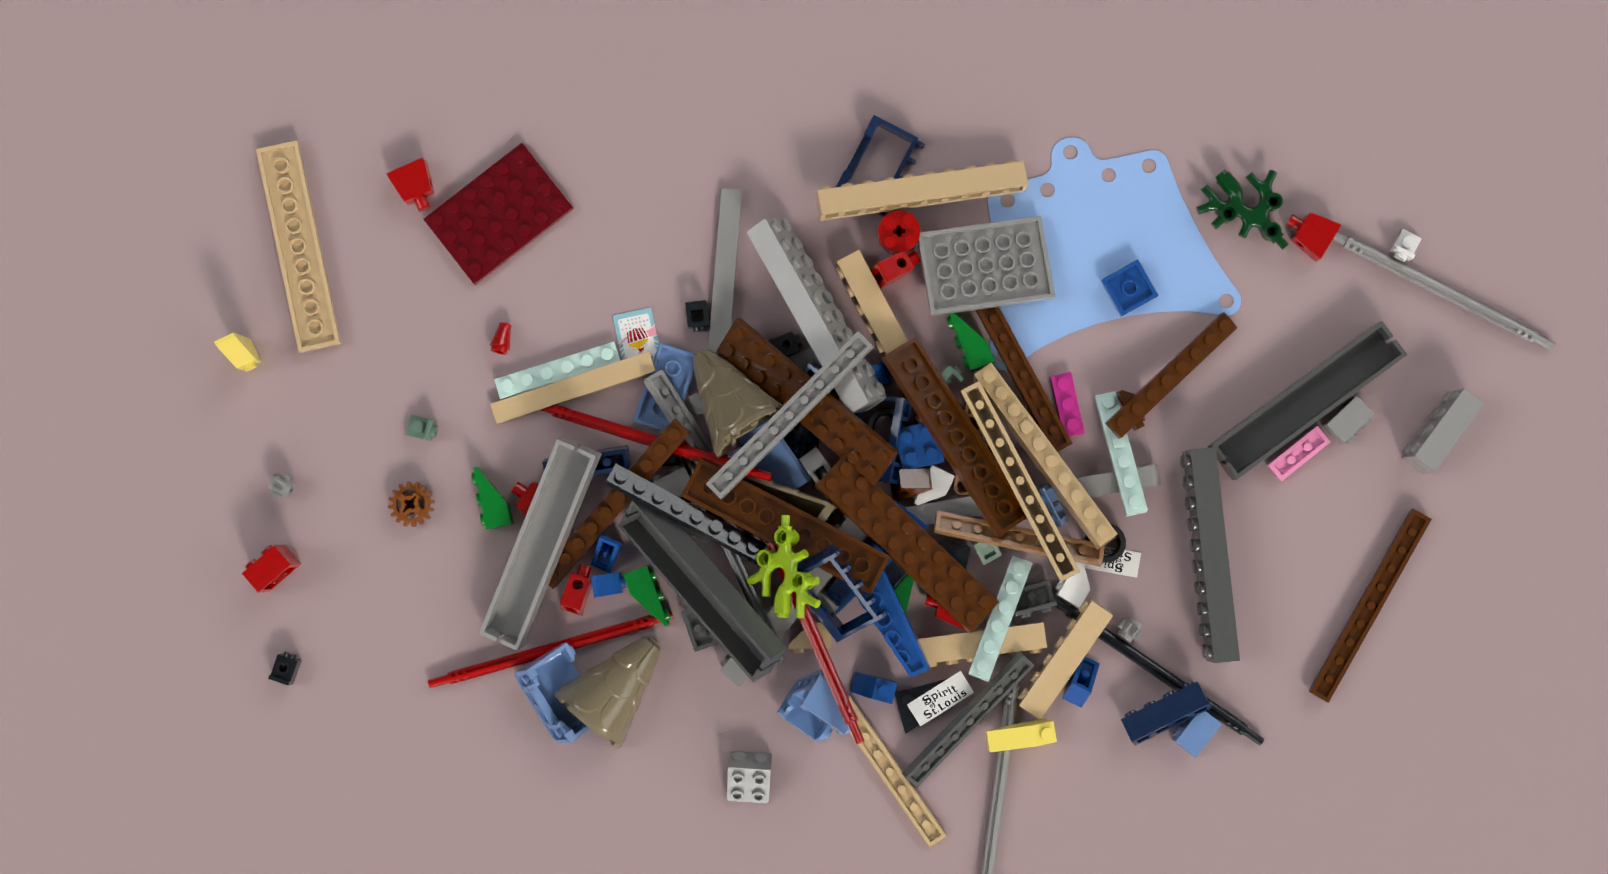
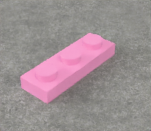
[1267,426,1330,482]

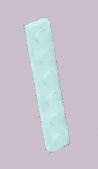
[494,342,621,400]
[1095,391,1148,517]
[969,556,1032,682]

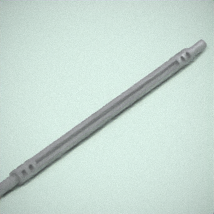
[1333,233,1555,350]
[981,684,1020,874]

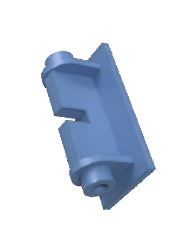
[1037,484,1067,527]

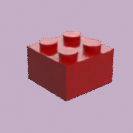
[242,545,301,593]

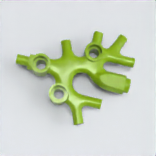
[747,515,821,618]

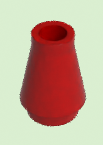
[490,322,512,355]

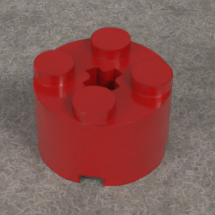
[877,210,920,255]

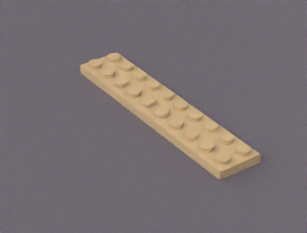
[256,140,341,353]

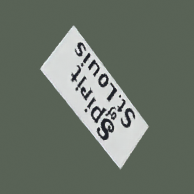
[1084,546,1141,578]
[907,671,974,726]

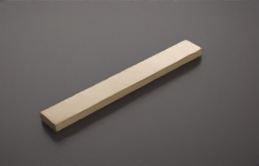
[490,351,656,424]
[848,695,947,848]

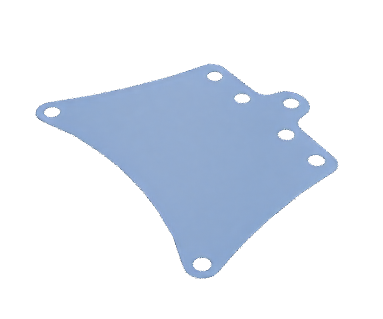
[988,137,1241,370]

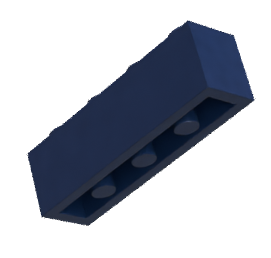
[542,445,631,475]
[1121,681,1212,746]

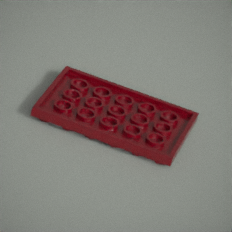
[423,143,574,285]

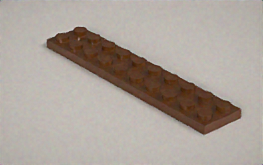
[717,318,899,485]
[881,337,1027,538]
[815,454,999,633]
[681,458,891,595]

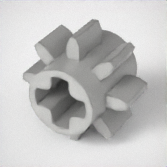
[268,473,295,499]
[1117,617,1143,643]

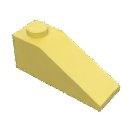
[214,332,261,371]
[985,718,1057,752]

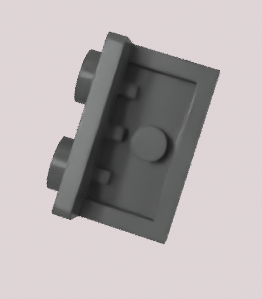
[1014,580,1057,619]
[681,609,719,652]

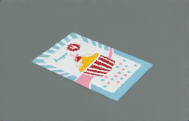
[612,307,659,360]

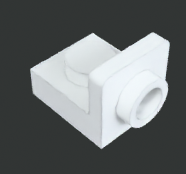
[1389,229,1422,262]

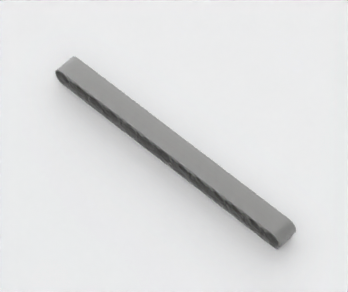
[905,464,1161,525]

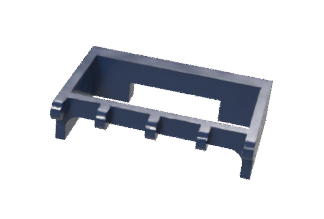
[835,115,925,217]
[855,396,912,485]
[797,545,887,642]

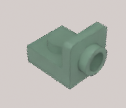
[940,365,965,385]
[406,415,438,441]
[969,540,1002,565]

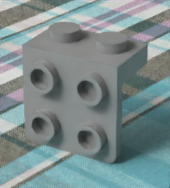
[727,751,772,803]

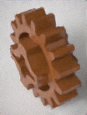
[388,482,435,527]

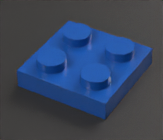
[1101,259,1159,317]
[898,423,945,469]

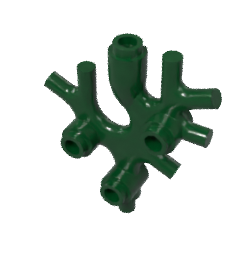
[1196,169,1289,250]

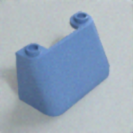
[514,642,590,744]
[776,670,850,742]

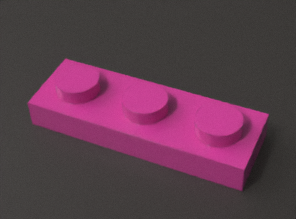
[1050,372,1085,437]

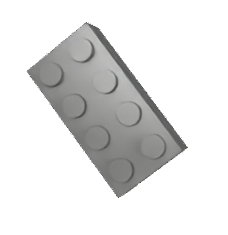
[1402,388,1486,473]

